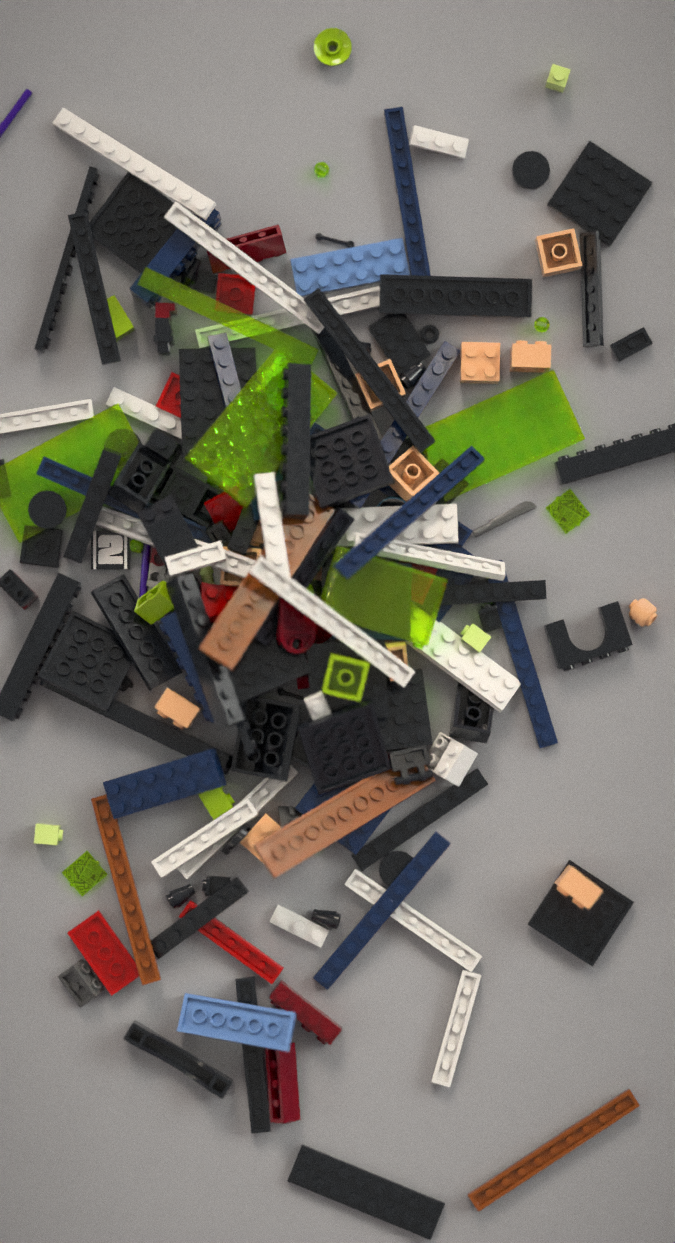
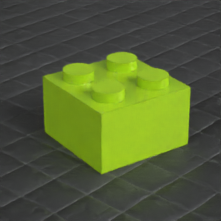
[322,653,369,701]

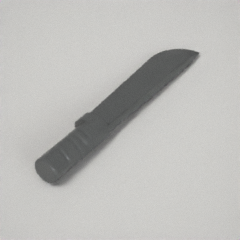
[473,501,537,537]

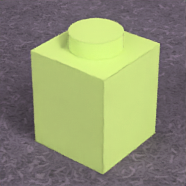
[545,64,571,93]
[460,623,491,653]
[34,823,64,845]

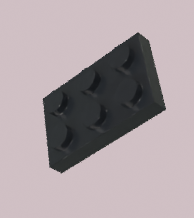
[368,314,431,376]

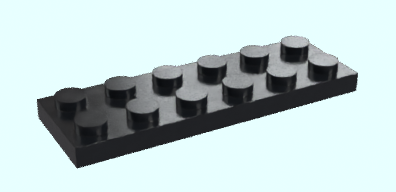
[91,574,183,691]

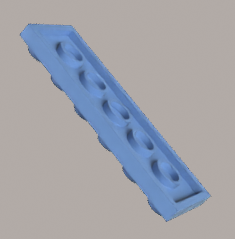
[290,238,410,297]
[177,993,297,1052]

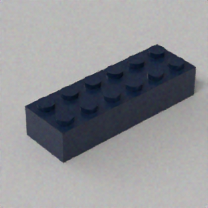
[129,209,222,308]
[159,612,215,723]
[103,748,227,819]

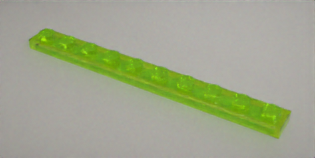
[137,267,319,366]

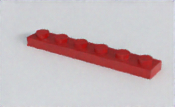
[179,900,284,984]

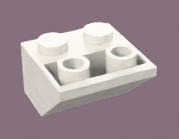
[427,732,478,787]

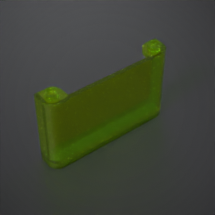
[320,546,448,649]

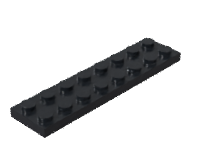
[379,274,532,318]
[287,1144,445,1240]

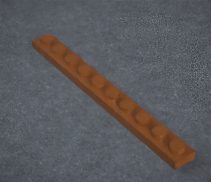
[91,795,162,985]
[468,1088,640,1212]

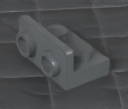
[58,959,104,1008]

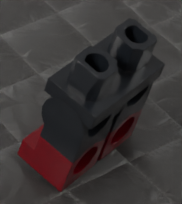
[153,302,177,355]
[0,569,39,610]

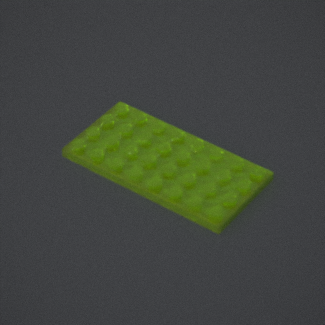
[185,344,338,508]
[423,369,585,502]
[0,403,139,543]

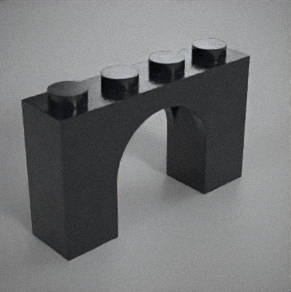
[544,601,633,671]

